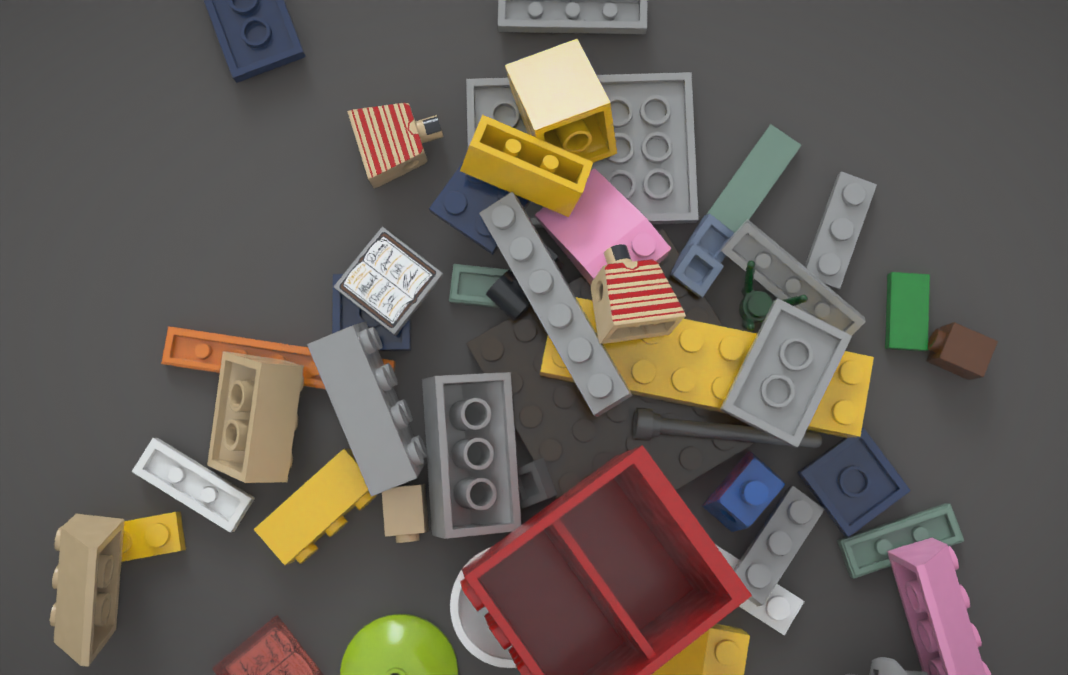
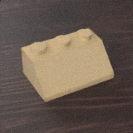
[207,351,304,483]
[50,514,124,667]

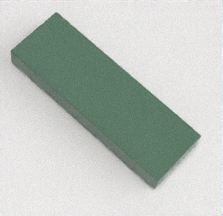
[706,124,801,233]
[837,503,964,579]

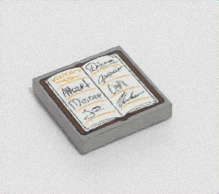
[334,227,444,336]

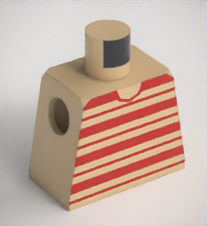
[347,103,444,188]
[591,244,686,344]

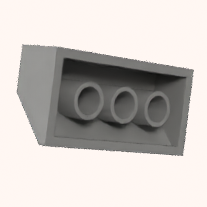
[422,372,521,539]

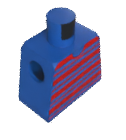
[702,451,785,532]

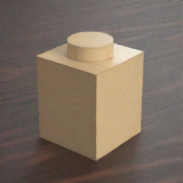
[382,484,429,543]

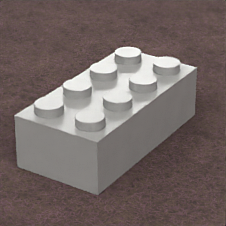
[307,322,428,497]

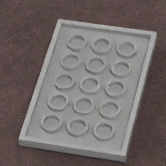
[466,72,699,228]

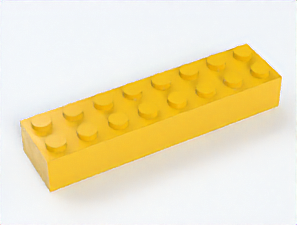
[540,297,874,438]

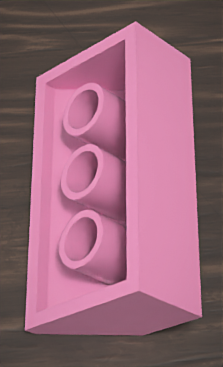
[887,538,991,675]

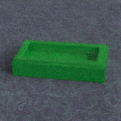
[885,272,930,352]

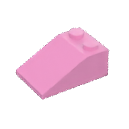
[535,168,671,285]

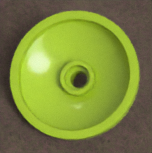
[340,614,459,675]

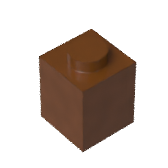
[926,322,998,380]

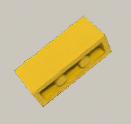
[460,114,593,217]
[254,449,377,565]

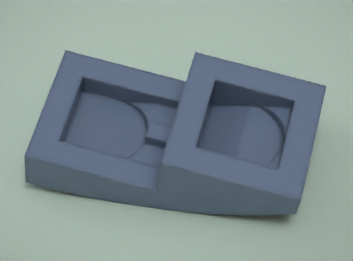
[670,214,734,298]

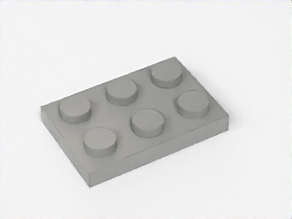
[720,298,852,448]

